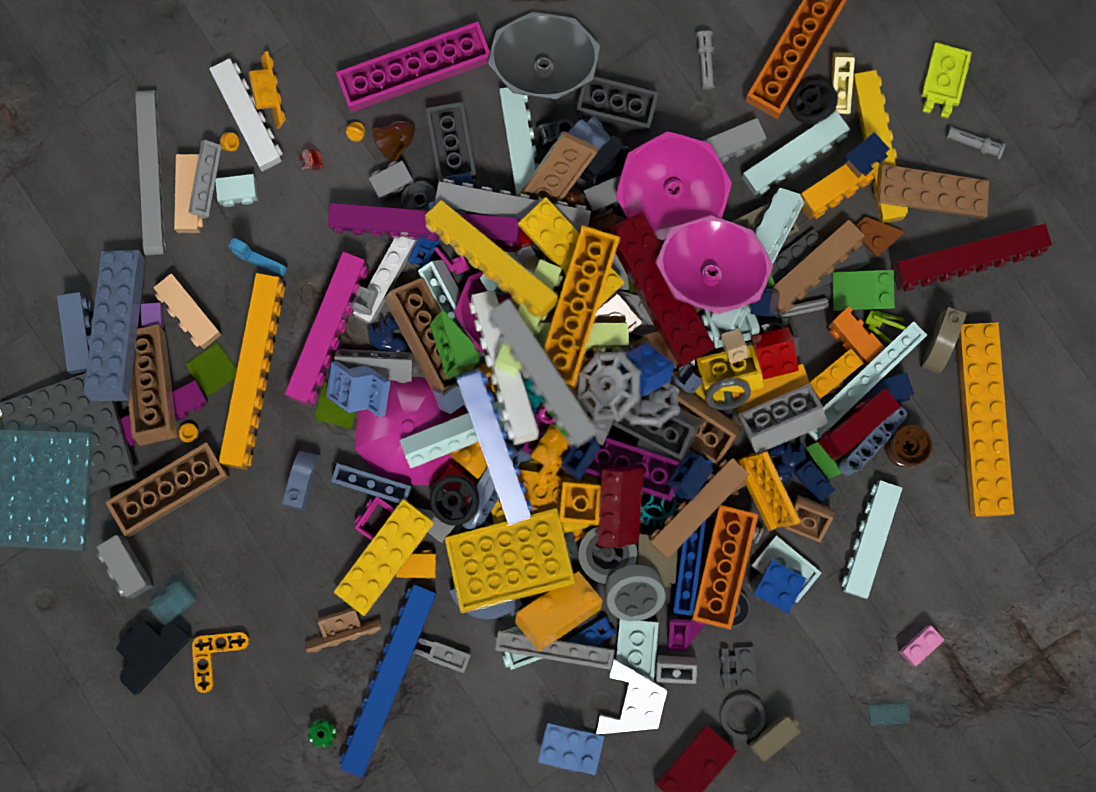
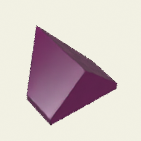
[668,619,706,651]

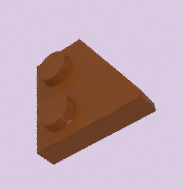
[856,217,904,258]

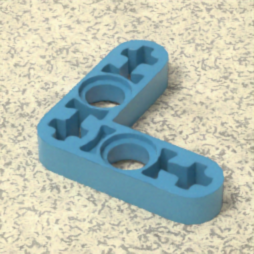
[228,238,288,277]

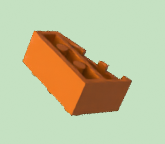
[827,306,885,367]

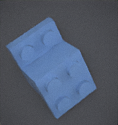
[326,361,390,417]
[538,723,604,775]

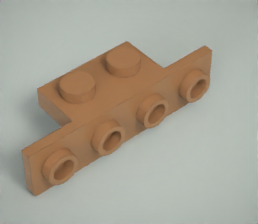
[305,608,381,653]

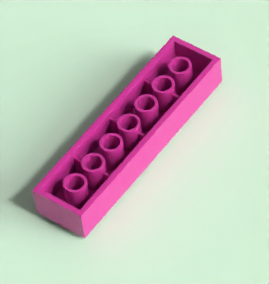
[336,22,490,113]
[285,252,369,407]

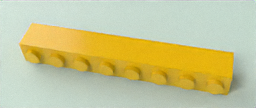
[852,70,908,223]
[425,200,557,319]

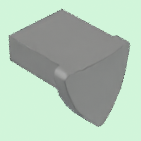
[350,286,378,315]

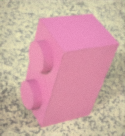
[899,626,944,666]

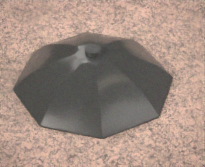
[488,12,600,100]

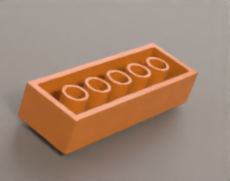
[693,505,758,629]

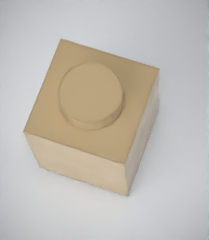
[721,329,748,363]

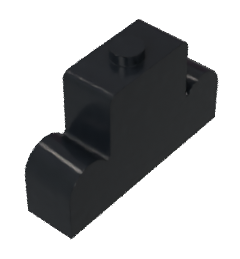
[116,621,193,695]

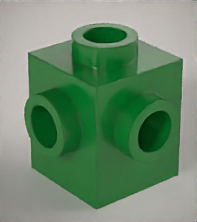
[307,719,337,749]

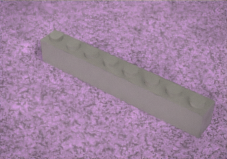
[434,179,591,233]
[488,299,598,448]

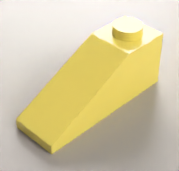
[831,53,855,114]

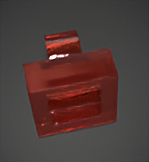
[299,149,324,171]

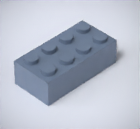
[57,292,93,376]

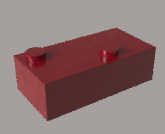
[818,389,901,460]
[655,725,737,792]

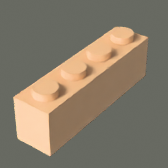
[174,154,204,233]
[154,274,222,349]

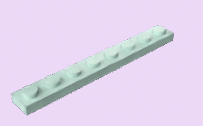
[807,322,927,441]

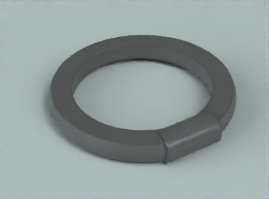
[705,378,751,410]
[720,693,766,740]

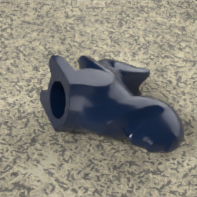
[367,316,408,352]
[768,441,806,484]

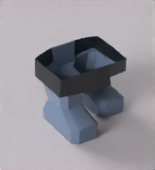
[568,116,628,187]

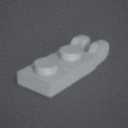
[414,637,471,673]

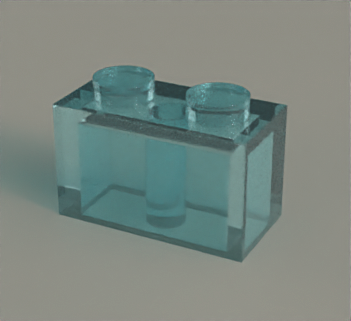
[150,582,197,626]

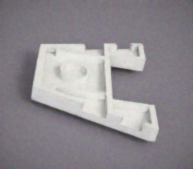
[596,659,667,734]

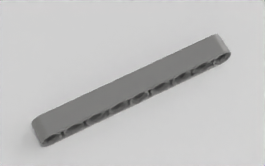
[136,90,165,256]

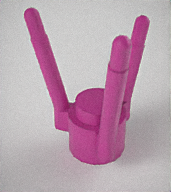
[435,247,470,275]

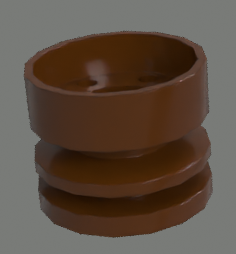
[885,425,933,467]

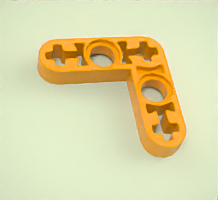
[192,632,250,693]

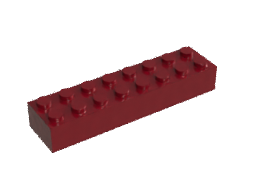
[604,211,715,368]
[891,223,1052,292]

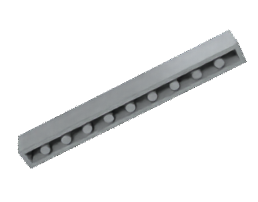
[583,118,766,215]

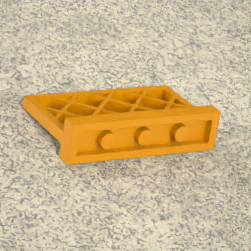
[736,452,800,531]

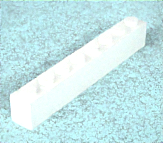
[469,290,538,445]

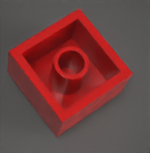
[751,327,799,380]

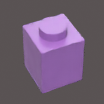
[141,303,164,329]

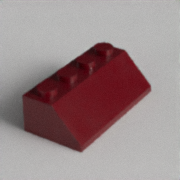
[598,464,644,548]

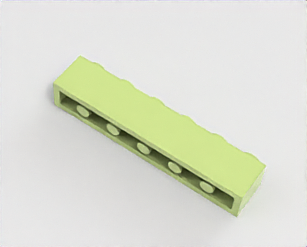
[495,260,563,376]
[534,323,629,354]

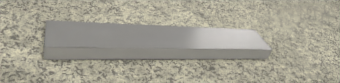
[495,631,614,670]

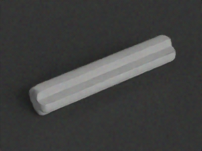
[774,298,829,319]

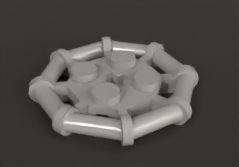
[576,351,642,421]
[610,382,680,427]

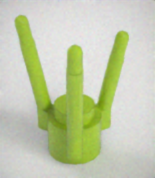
[865,309,906,344]

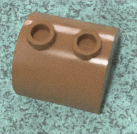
[785,495,835,543]

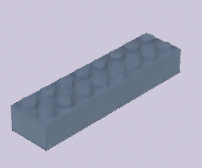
[84,250,145,401]

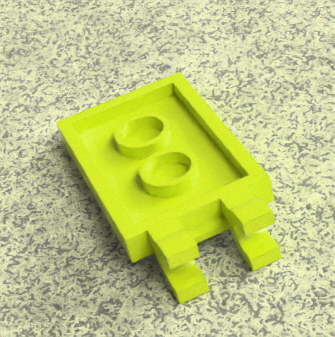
[921,43,972,118]

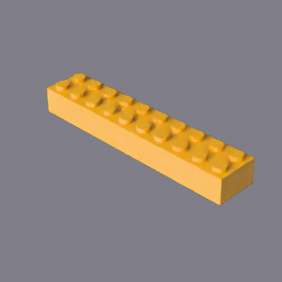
[219,273,286,470]
[957,322,1014,518]

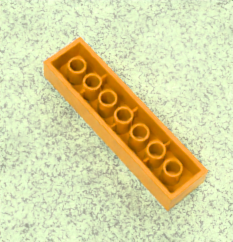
[544,226,620,390]

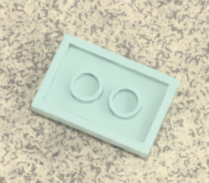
[752,536,821,603]
[616,619,659,681]

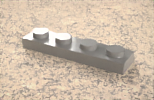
[188,140,222,218]

